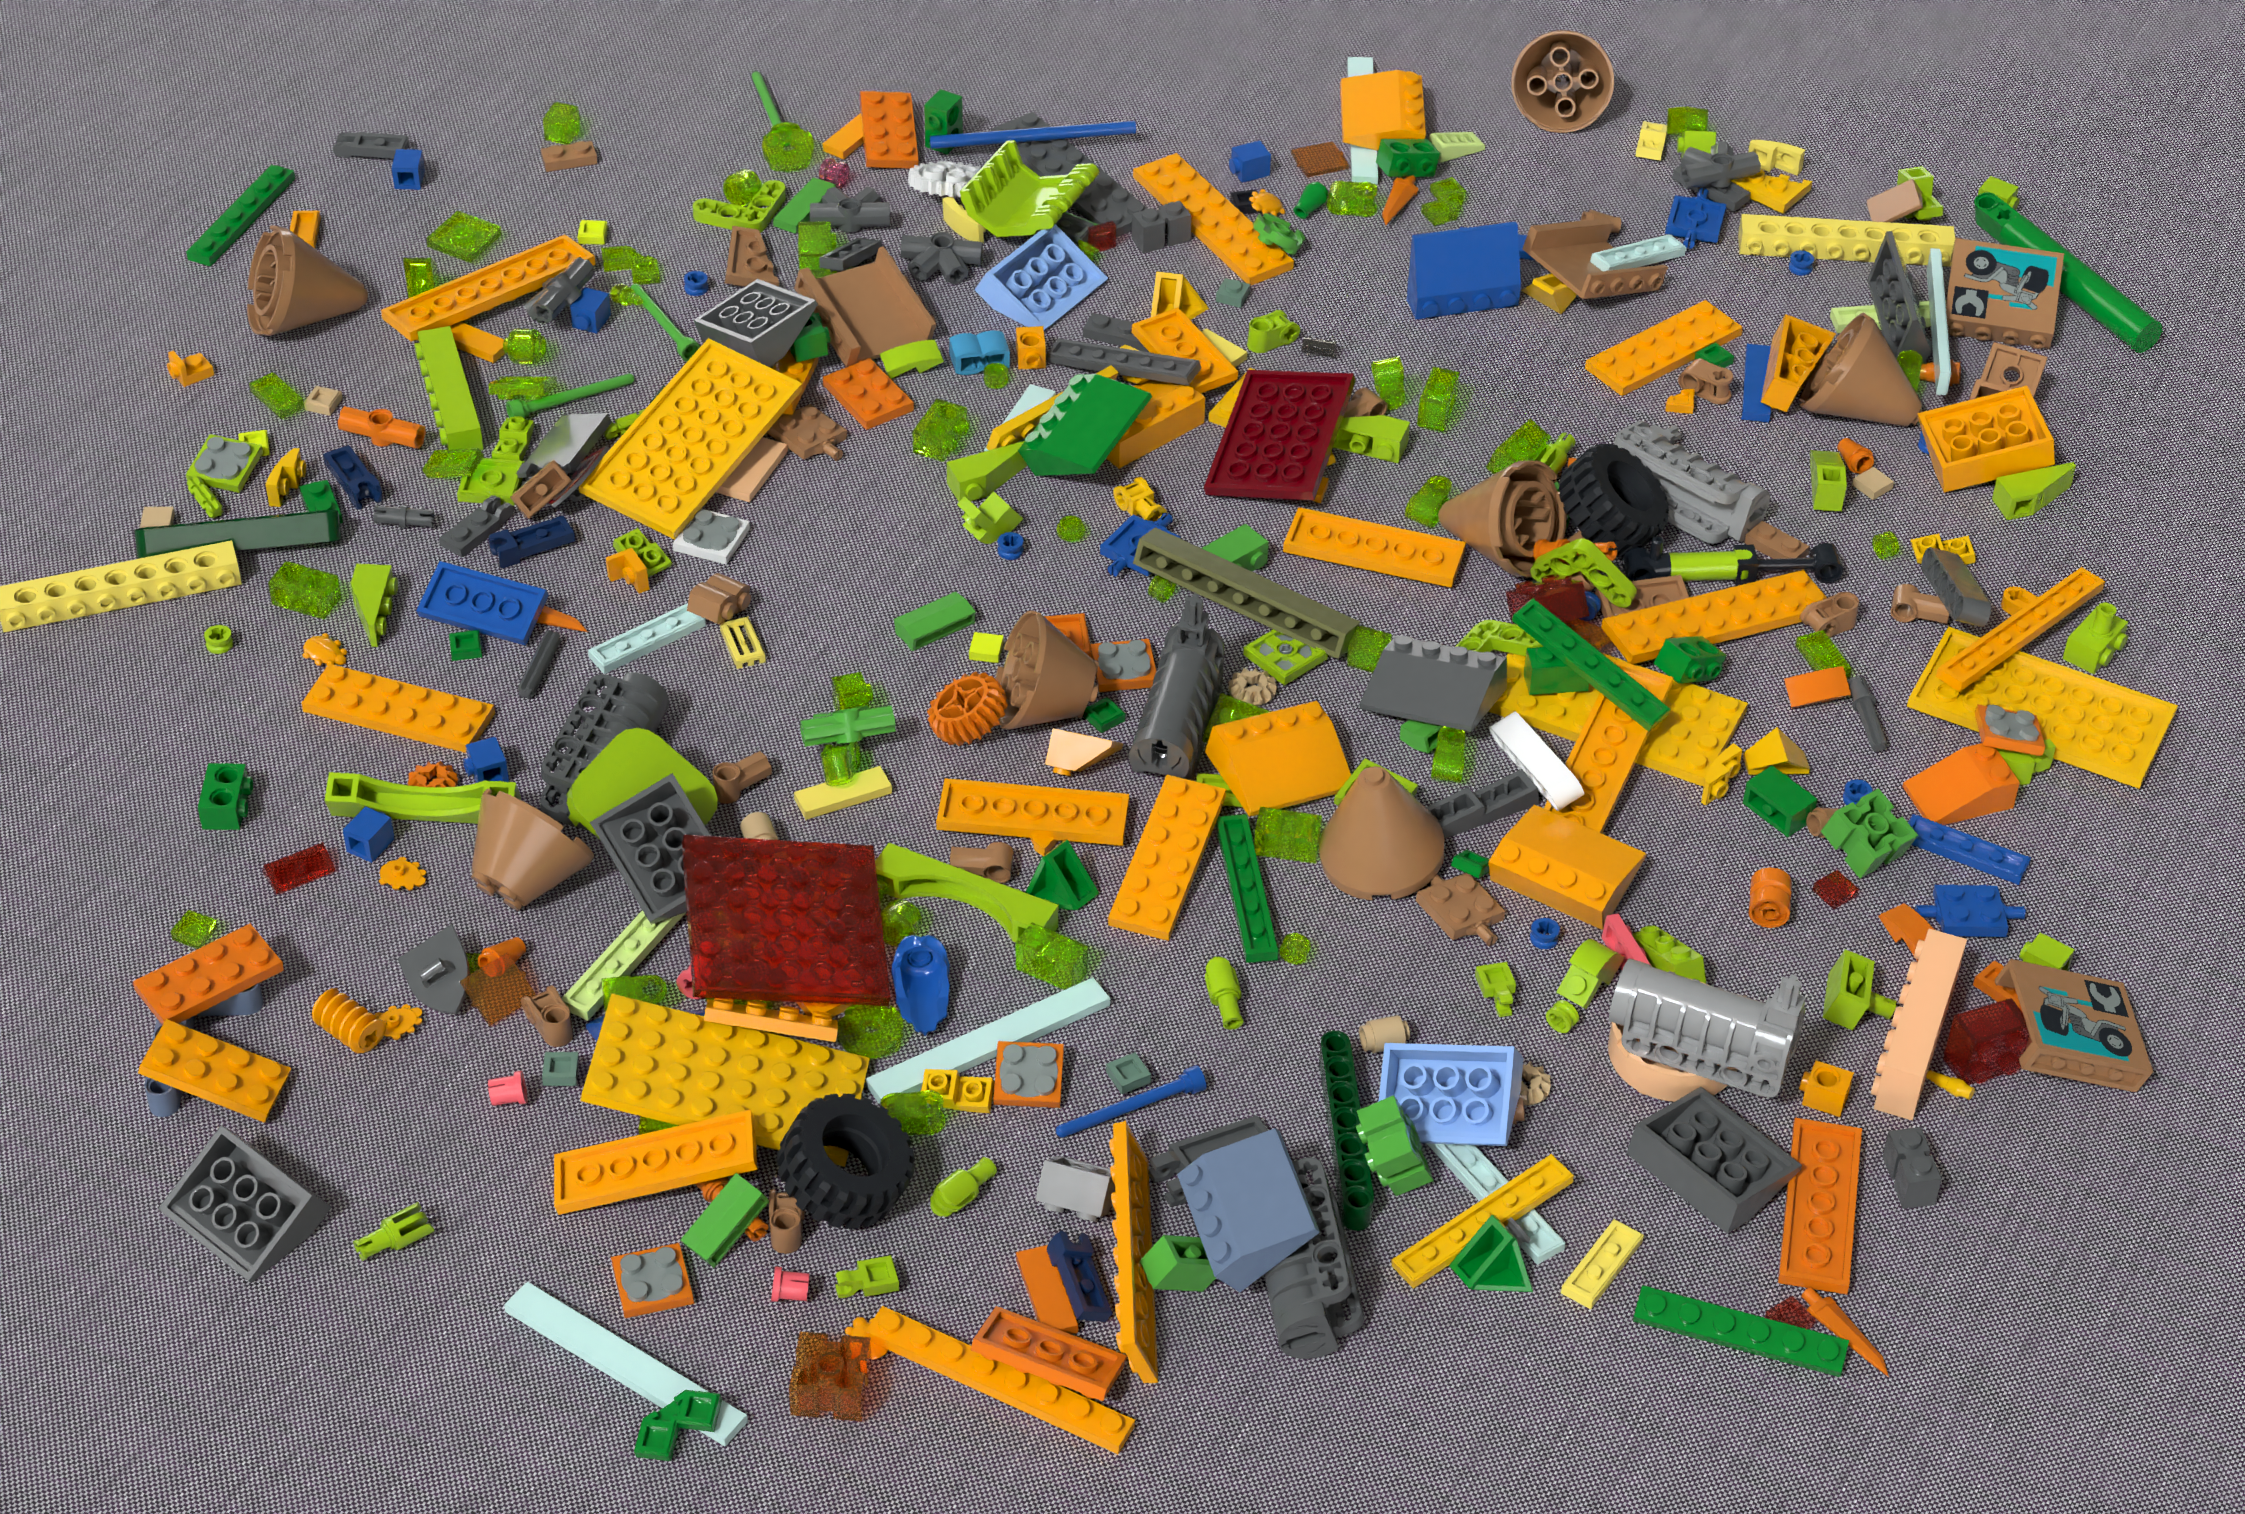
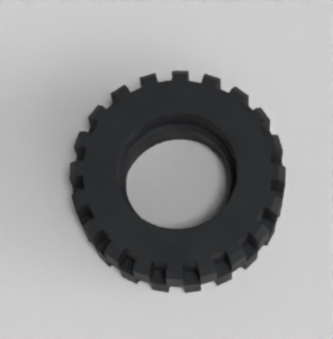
[1559,443,1669,556]
[777,1094,915,1229]

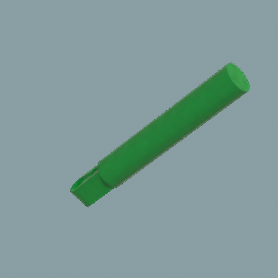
[1974,192,2163,353]

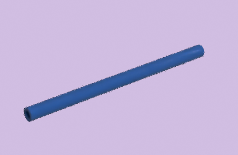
[930,121,1136,149]

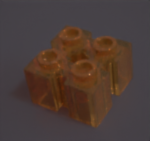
[789,1331,872,1422]

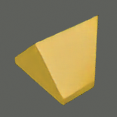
[1151,272,1209,320]
[1520,273,1577,314]
[1743,727,1810,775]

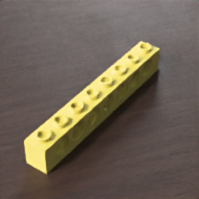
[1738,214,1955,267]
[0,540,242,633]

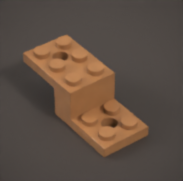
[1969,342,2048,400]

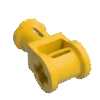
[1113,477,1167,522]

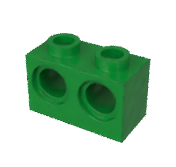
[924,89,963,155]
[1376,139,1440,177]
[1654,636,1727,684]
[197,763,254,830]

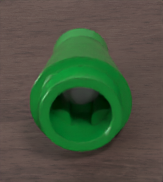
[1293,182,1328,219]

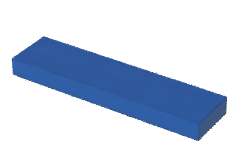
[1741,343,1771,423]
[1908,814,2031,885]

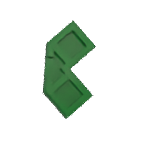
[634,1390,723,1461]

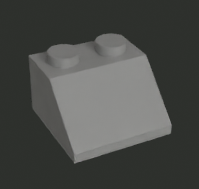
[1035,1155,1115,1221]

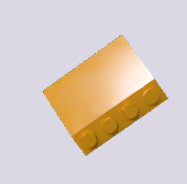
[1340,70,1426,151]
[1106,379,1205,469]
[1917,385,2055,493]
[1205,701,1351,817]
[1488,804,1647,930]

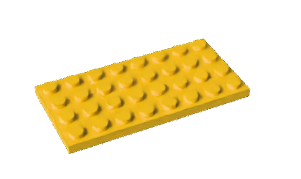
[579,338,802,540]
[1907,626,2178,789]
[1488,653,1748,787]
[580,993,870,1167]

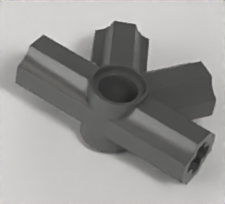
[1680,141,1761,189]
[810,186,891,233]
[901,232,983,285]
[524,257,594,323]

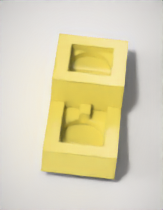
[1635,121,1668,161]
[1748,140,1805,176]

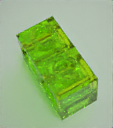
[912,399,970,462]
[268,561,342,620]
[1254,807,1322,864]

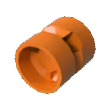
[1748,867,1792,928]

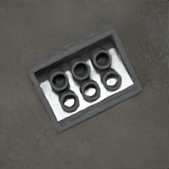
[1867,231,1932,368]
[693,279,818,368]
[1359,636,1507,732]
[590,773,741,925]
[1626,1087,1802,1234]
[158,1125,332,1283]

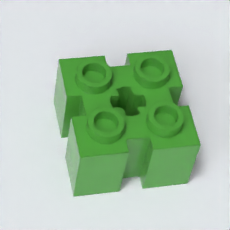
[1821,788,1918,879]
[1356,1095,1434,1196]

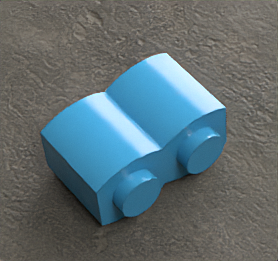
[949,330,1010,375]

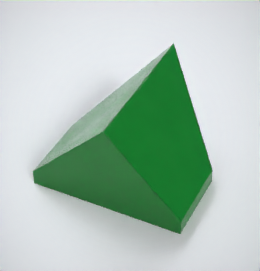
[1025,840,1099,910]
[1449,1214,1533,1292]

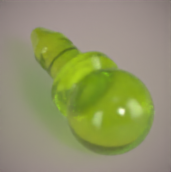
[610,283,643,306]

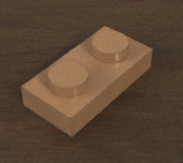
[541,141,597,172]
[1744,521,1810,559]

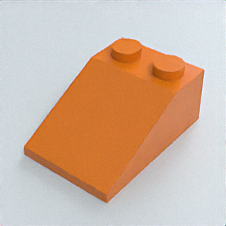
[1902,743,2020,825]

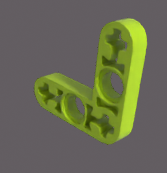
[692,180,786,233]
[1530,538,1637,608]
[1455,620,1544,656]

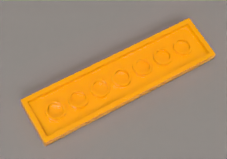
[1133,153,1294,286]
[381,234,596,342]
[1601,570,1827,664]
[1544,659,1673,834]
[1109,1121,1158,1383]

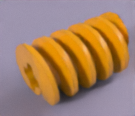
[312,988,386,1054]

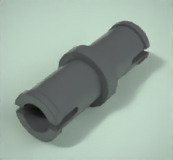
[373,505,434,528]

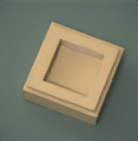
[304,386,343,416]
[1852,467,1894,500]
[140,506,175,528]

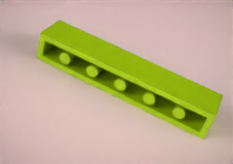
[414,326,483,456]

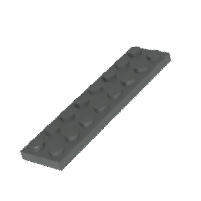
[991,112,1148,240]

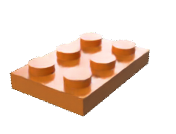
[823,358,914,430]

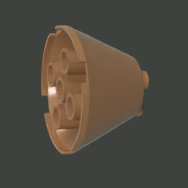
[1511,30,1614,133]
[995,610,1099,730]
[471,789,594,911]

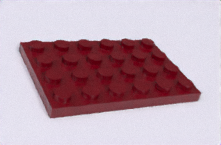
[1204,370,1356,500]

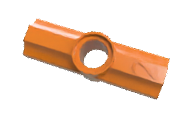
[337,406,426,449]

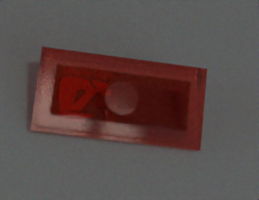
[262,842,336,895]

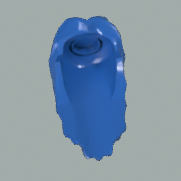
[892,935,950,1036]

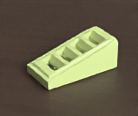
[1428,132,1485,163]

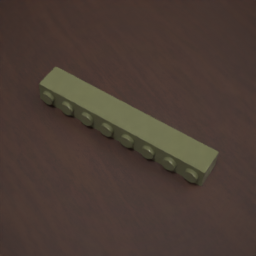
[1133,527,1360,659]

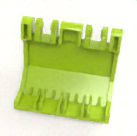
[960,140,1099,237]

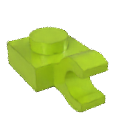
[1475,962,1516,1017]
[835,1255,899,1298]

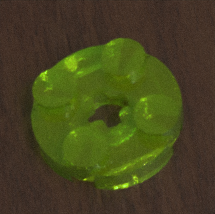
[762,122,814,172]
[838,1000,904,1059]

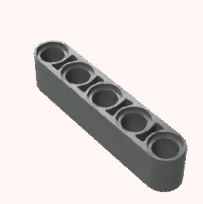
[1921,547,1991,627]

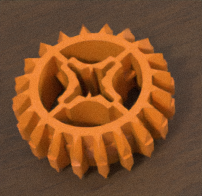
[927,671,1008,746]

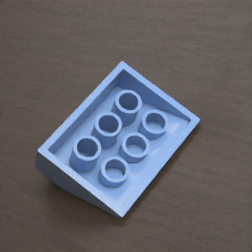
[975,224,1108,331]
[1378,1043,1524,1146]

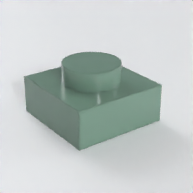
[1216,278,1250,308]
[542,1052,579,1086]
[1106,1052,1151,1094]

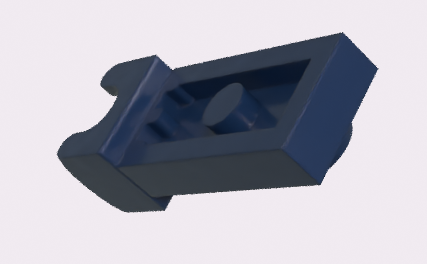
[323,445,383,510]
[489,515,575,568]
[1047,1231,1112,1322]

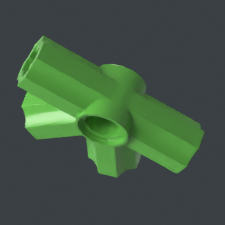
[800,705,896,747]

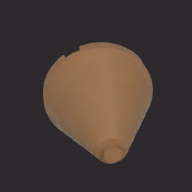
[247,225,368,336]
[1799,313,1924,426]
[1438,460,1566,577]
[1319,766,1445,900]

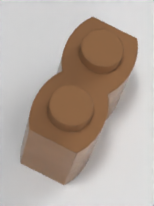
[687,573,751,624]

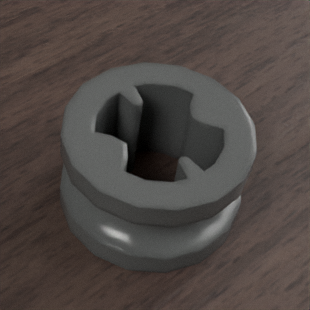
[1506,1217,1531,1250]

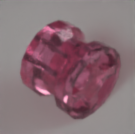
[819,157,850,188]

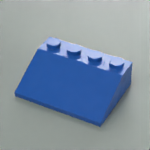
[1406,221,1521,319]

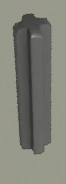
[518,630,561,699]

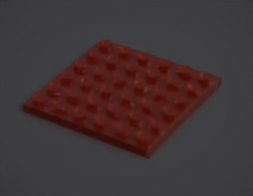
[682,835,891,1006]

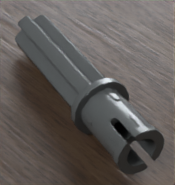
[1848,675,1888,752]

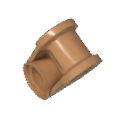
[1678,358,1733,404]
[1800,592,1859,641]
[521,985,573,1047]
[769,1189,805,1254]

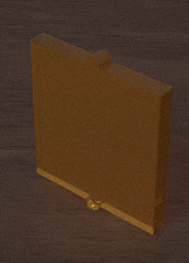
[1291,141,1349,178]
[460,952,536,1027]

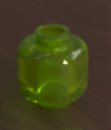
[723,169,762,206]
[503,328,547,364]
[875,899,922,947]

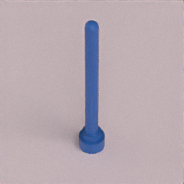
[1055,1065,1207,1138]

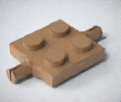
[767,404,847,461]
[1415,873,1505,946]

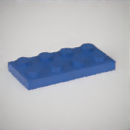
[416,561,549,646]

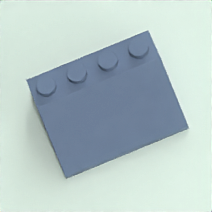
[1177,1128,1320,1292]

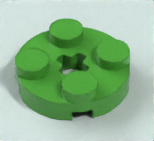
[1253,213,1305,255]

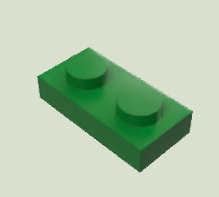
[299,480,343,524]

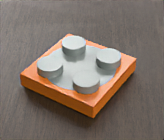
[1090,639,1156,692]
[1975,704,2045,756]
[993,1041,1064,1108]
[611,1243,694,1318]

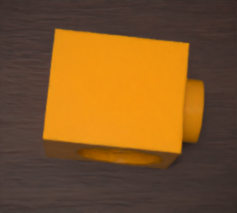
[1016,326,1046,370]
[1799,1060,1854,1117]

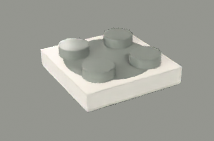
[673,509,750,565]

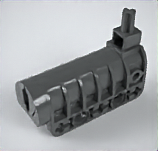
[1129,594,1224,781]
[540,672,670,831]
[1193,1157,1364,1359]

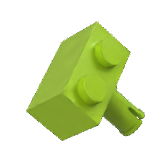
[2062,602,2128,674]
[1822,949,1897,1030]

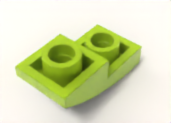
[880,340,944,379]
[492,416,534,461]
[613,528,672,577]

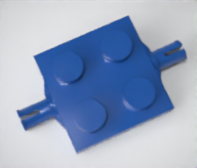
[1665,188,1727,249]
[1100,513,1181,576]
[1915,884,2026,937]

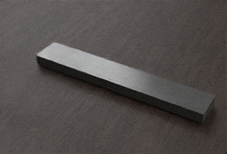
[1046,338,1201,386]

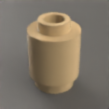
[740,812,779,856]
[1359,1015,1410,1053]

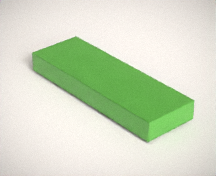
[773,177,836,234]

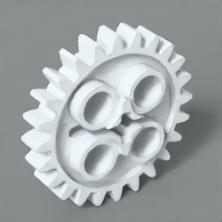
[908,161,981,197]

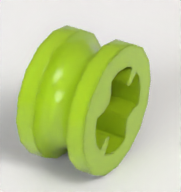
[204,625,233,654]
[1546,1000,1579,1033]

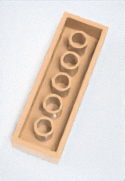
[1871,929,1967,1121]

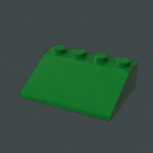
[1018,374,1152,476]

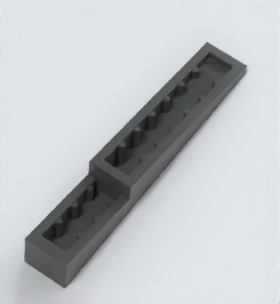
[1426,769,1539,839]

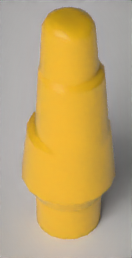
[1926,1070,1975,1100]

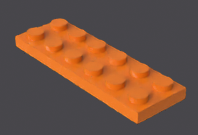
[1778,1118,1862,1295]

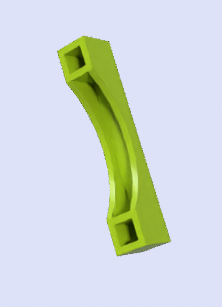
[324,772,521,824]
[871,843,1059,952]

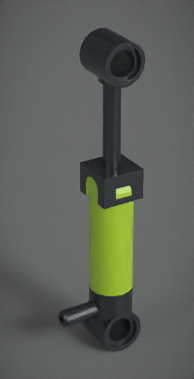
[1623,536,1843,586]

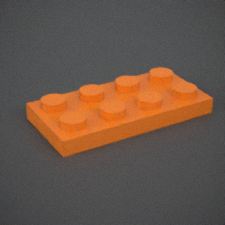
[859,91,919,169]
[133,923,284,1025]
[970,1306,1127,1401]

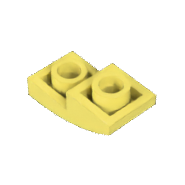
[942,197,986,244]

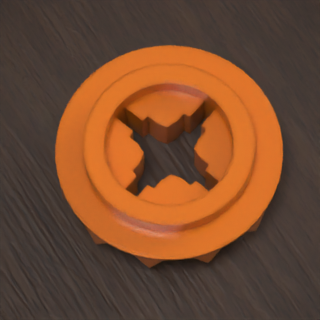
[407,761,458,787]

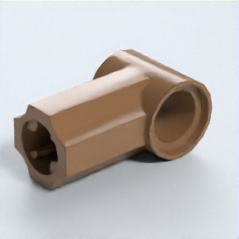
[1343,387,1388,418]
[1890,584,1949,624]
[712,751,772,804]
[950,842,1014,884]

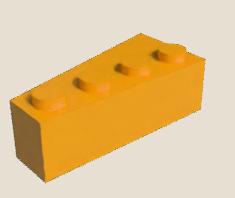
[1761,314,1836,412]

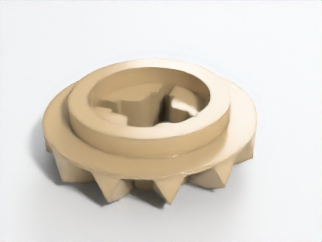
[1228,668,1277,705]
[1520,1061,1551,1105]

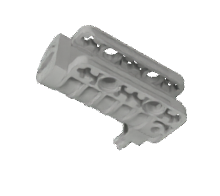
[1614,420,1770,543]
[1609,958,1806,1098]

